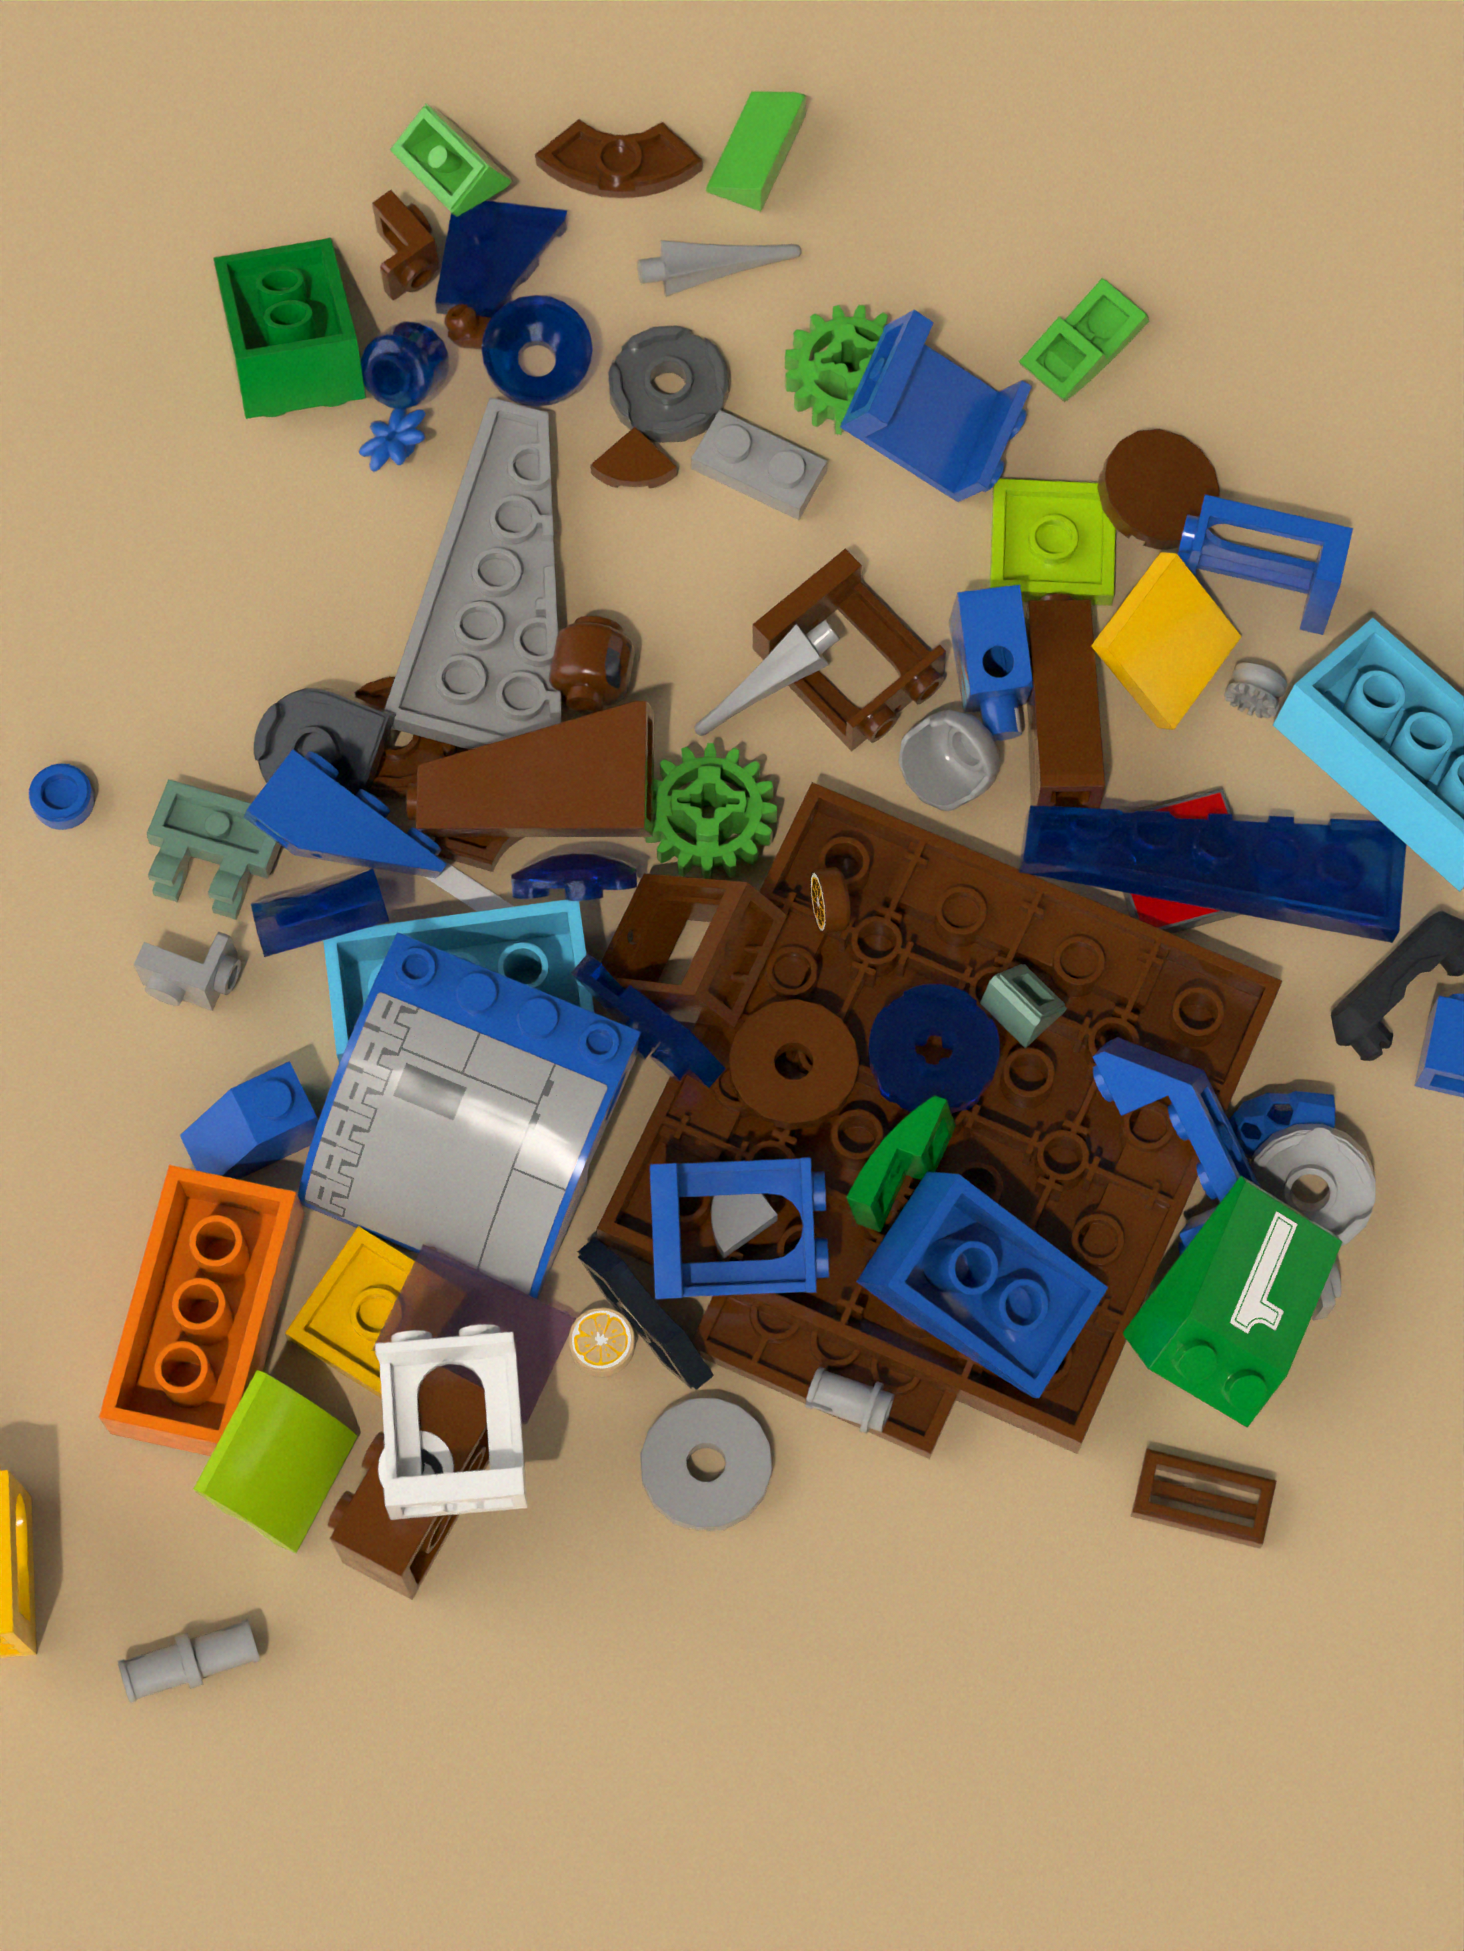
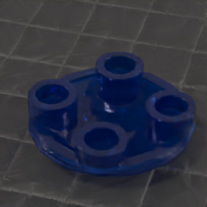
[511,852,637,901]

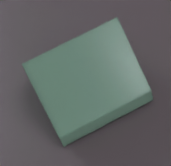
[980,964,1067,1048]

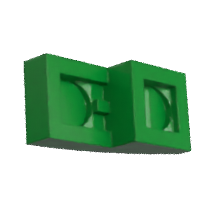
[846,1096,956,1232]

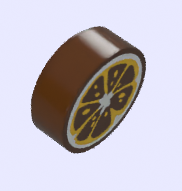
[810,867,850,934]

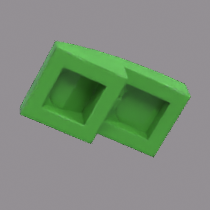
[1019,278,1149,402]

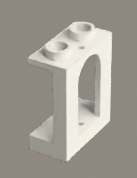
[375,1324,528,1520]

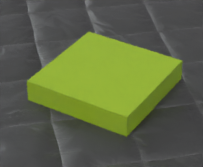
[989,479,1115,606]

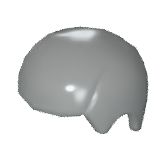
[898,710,1000,811]

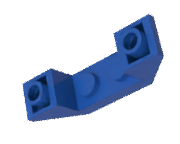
[1093,1038,1261,1256]

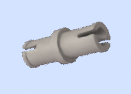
[118,1619,260,1703]

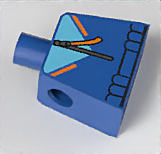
[949,584,1033,741]

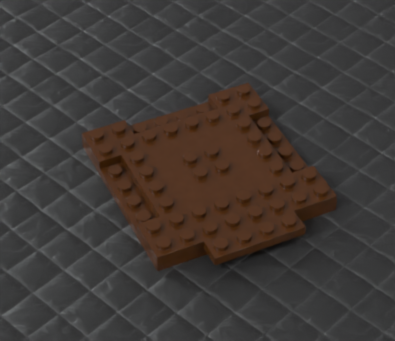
[597,782,1282,1459]

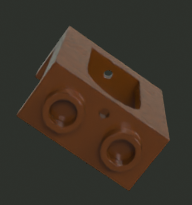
[753,548,946,751]

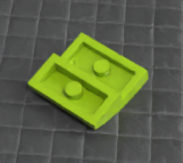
[193,1370,358,1553]

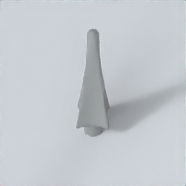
[637,240,801,296]
[694,619,840,736]

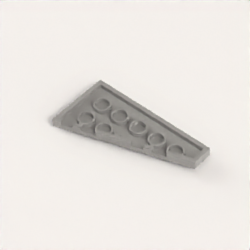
[385,397,562,750]

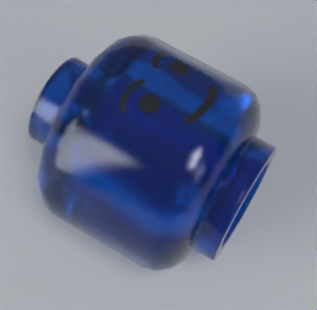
[360,321,450,409]

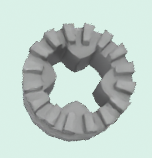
[1224,663,1288,718]

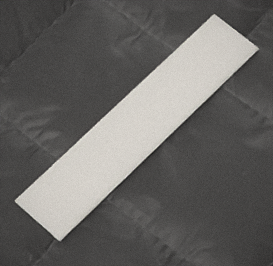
[425,856,514,912]

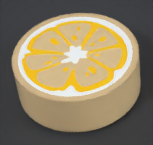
[569,1308,635,1377]

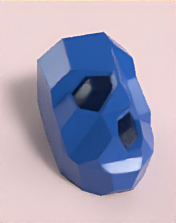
[1228,1091,1335,1159]

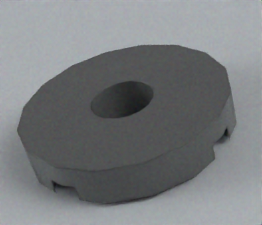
[608,326,728,443]

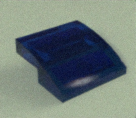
[251,868,389,957]

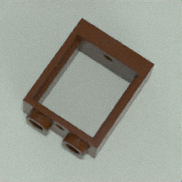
[591,873,787,1028]

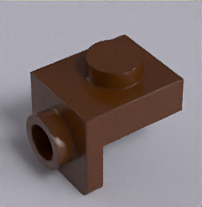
[372,190,439,300]

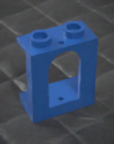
[1178,495,1353,635]
[650,1158,829,1299]

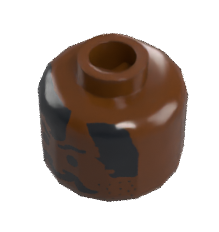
[548,616,635,714]

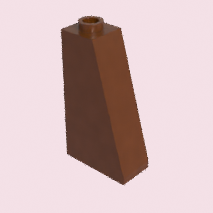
[1025,594,1105,833]
[407,701,655,837]

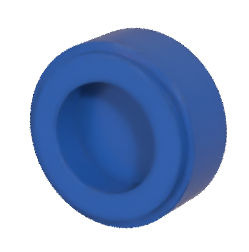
[29,764,95,830]

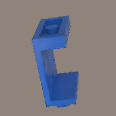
[840,310,1032,502]

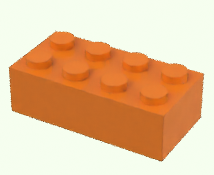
[99,1165,305,1456]

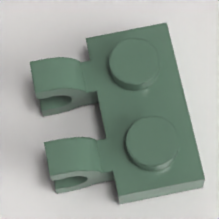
[146,779,281,920]

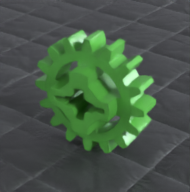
[785,305,888,435]
[644,743,777,879]

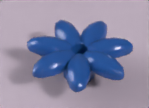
[359,405,426,472]

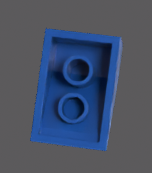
[856,1172,1108,1399]

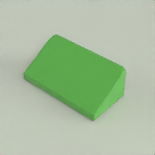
[706,91,806,212]
[390,104,512,217]

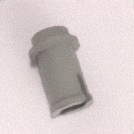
[805,1367,894,1434]

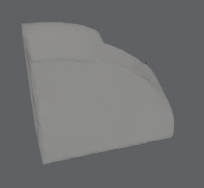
[711,1194,777,1258]

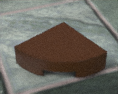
[590,427,677,489]

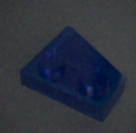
[435,200,568,317]
[571,954,726,1088]

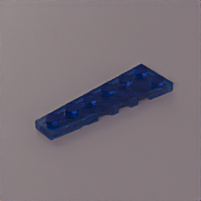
[1019,805,1406,943]

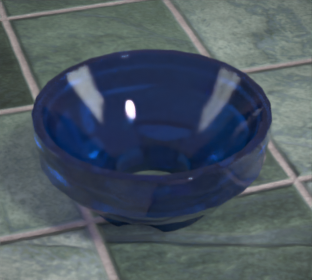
[482,295,593,407]

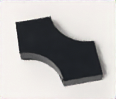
[577,1237,714,1390]

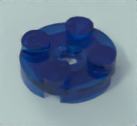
[868,984,1000,1114]

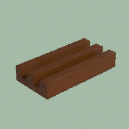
[1130,1449,1277,1549]

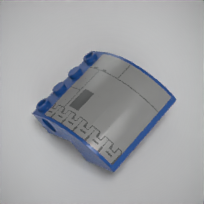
[298,932,641,1302]

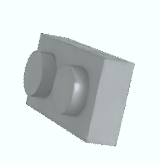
[691,410,827,520]

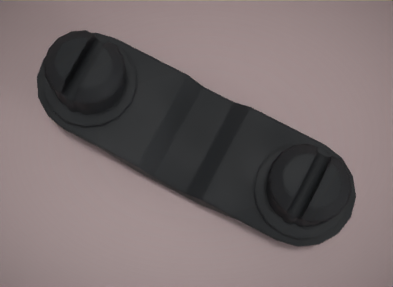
[1331,911,1464,1061]

